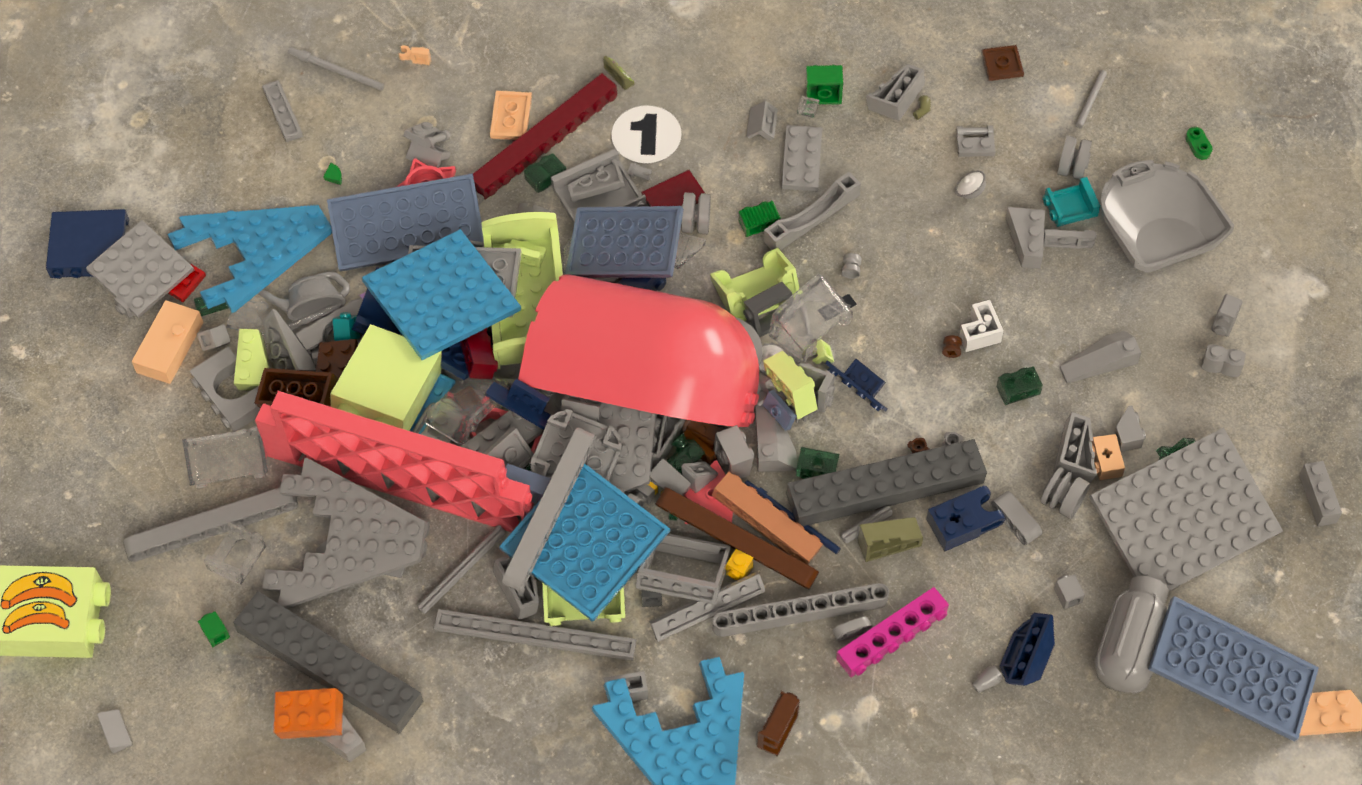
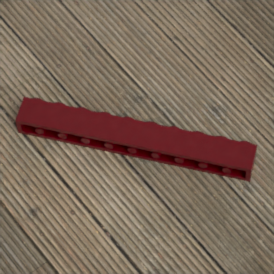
[473,73,617,200]

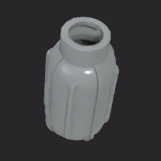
[1094,576,1169,693]

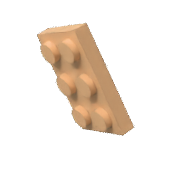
[490,91,532,140]

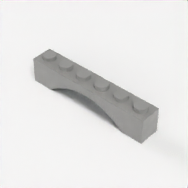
[764,172,861,251]

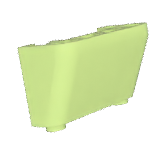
[710,248,800,321]
[542,582,625,626]

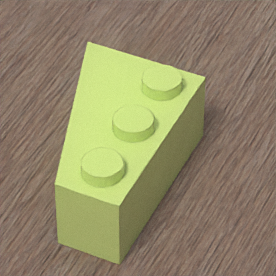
[234,329,270,390]
[763,351,818,419]

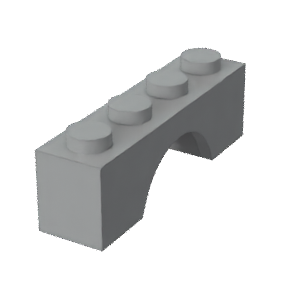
[295,297,362,358]

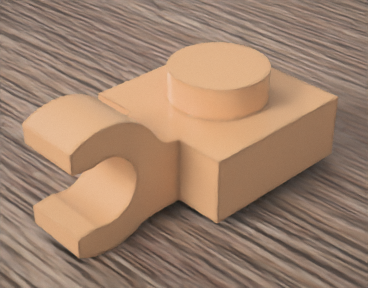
[399,45,431,65]

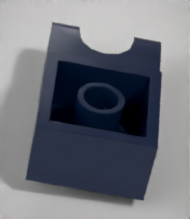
[926,486,1006,552]

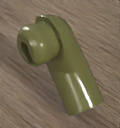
[913,95,931,120]

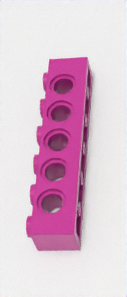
[836,587,949,677]

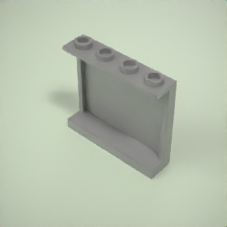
[551,149,646,224]

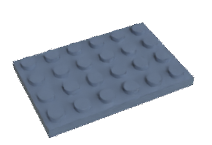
[565,206,684,278]

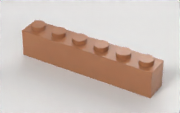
[712,472,823,565]

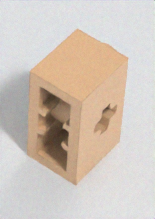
[1092,434,1125,480]

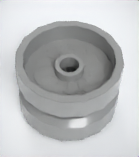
[1057,135,1092,180]
[682,192,711,235]

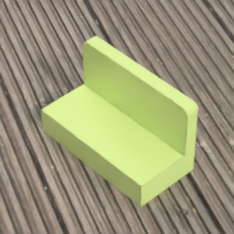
[503,239,547,268]

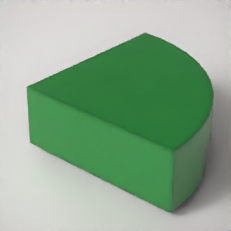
[323,163,342,185]

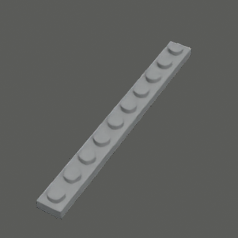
[434,609,637,661]

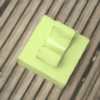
[810,340,834,364]

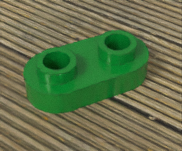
[1185,127,1213,160]

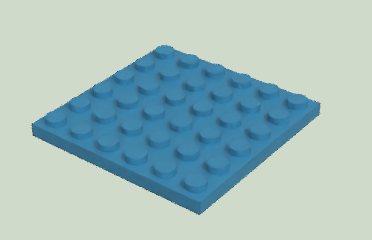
[362,229,521,360]
[499,464,670,622]

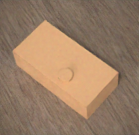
[132,300,204,384]

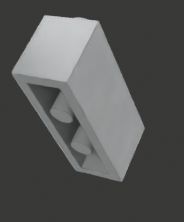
[1299,461,1342,527]

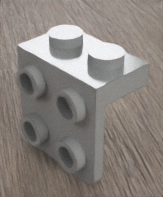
[798,362,835,413]

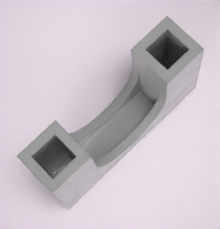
[190,346,260,433]

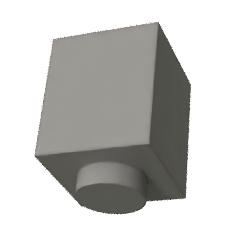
[1054,574,1085,609]

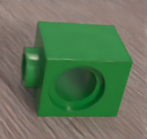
[198,611,230,648]

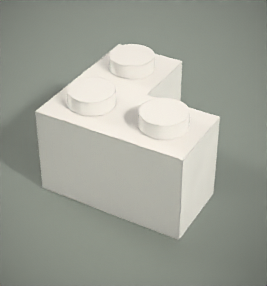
[959,300,1003,352]

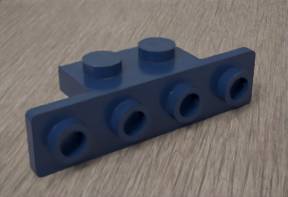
[825,359,888,412]
[485,379,551,430]

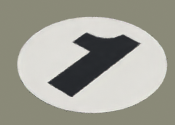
[612,106,681,163]

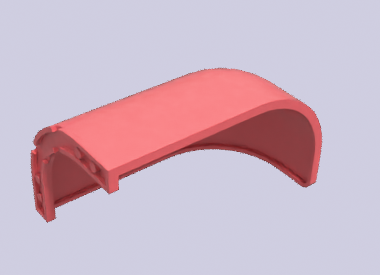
[518,274,759,427]

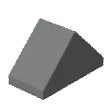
[682,462,718,493]

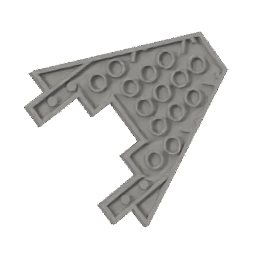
[262,458,428,609]

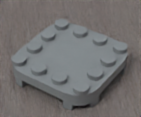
[531,409,622,482]

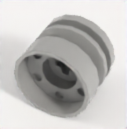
[1041,467,1090,519]

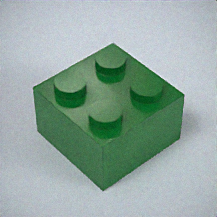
[805,65,844,105]

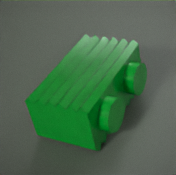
[738,200,781,237]

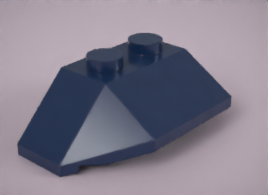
[999,613,1055,686]

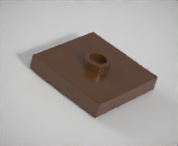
[981,45,1024,81]

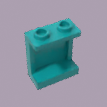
[1043,177,1101,227]

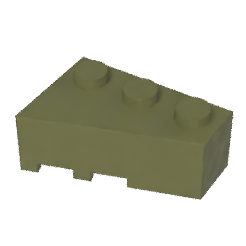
[858,517,923,562]

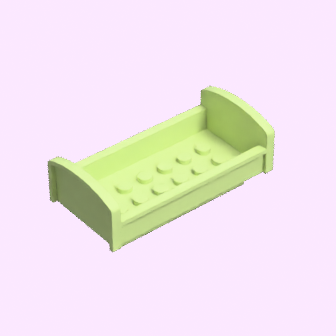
[481,212,563,369]

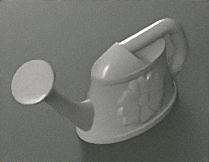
[257,271,350,322]

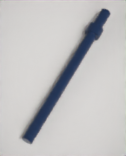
[744,480,841,555]

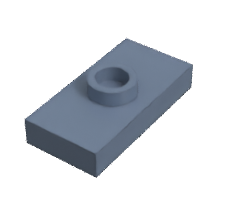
[763,390,797,431]

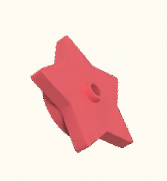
[396,159,456,187]
[684,460,733,524]

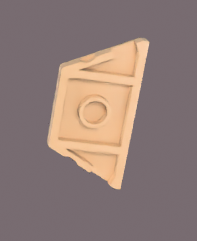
[1299,690,1362,736]

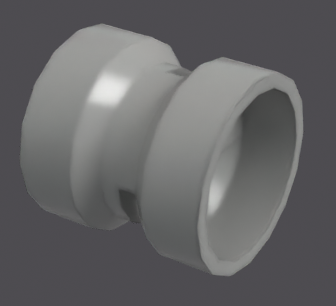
[842,253,862,279]

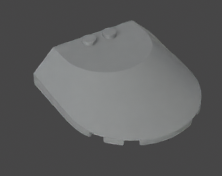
[1101,160,1234,273]

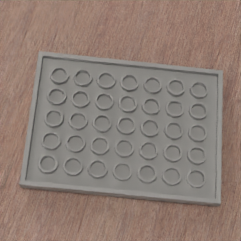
[1089,428,1283,591]

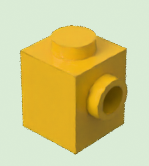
[726,549,753,580]

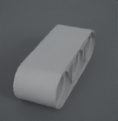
[991,491,1042,545]

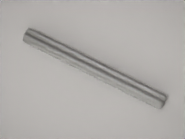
[417,525,505,613]

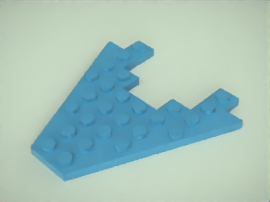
[168,205,332,313]
[591,657,744,785]

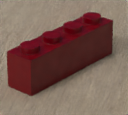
[460,328,498,379]

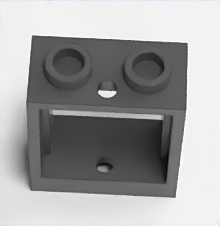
[743,282,796,337]

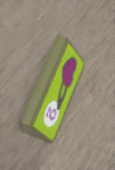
[603,56,635,90]

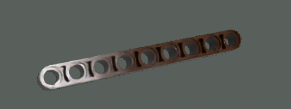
[655,487,819,590]

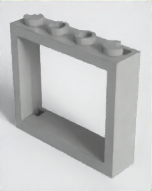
[636,533,731,604]

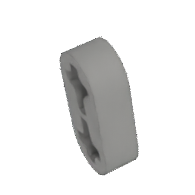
[833,617,872,641]

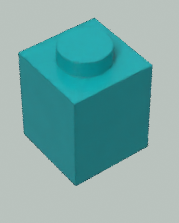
[332,312,360,341]

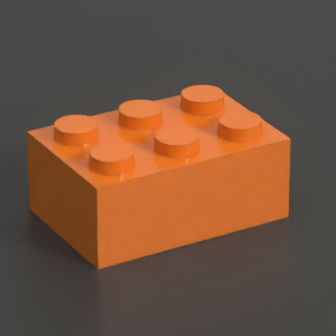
[274,688,343,739]

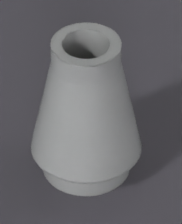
[972,665,1003,693]

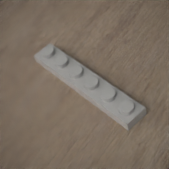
[649,572,766,641]

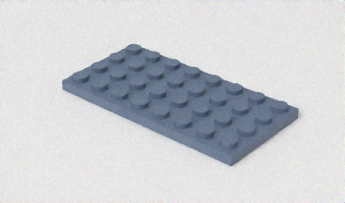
[327,174,484,272]
[1148,596,1319,741]

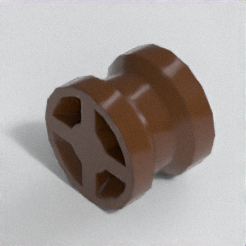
[942,335,962,358]

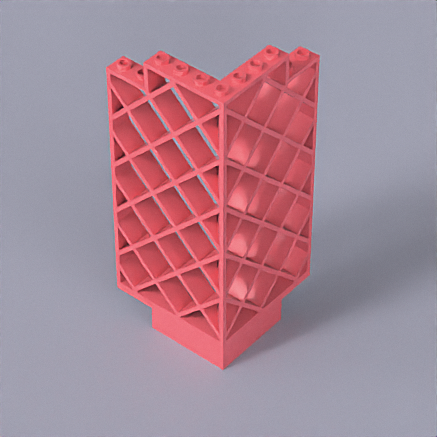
[255,391,543,532]

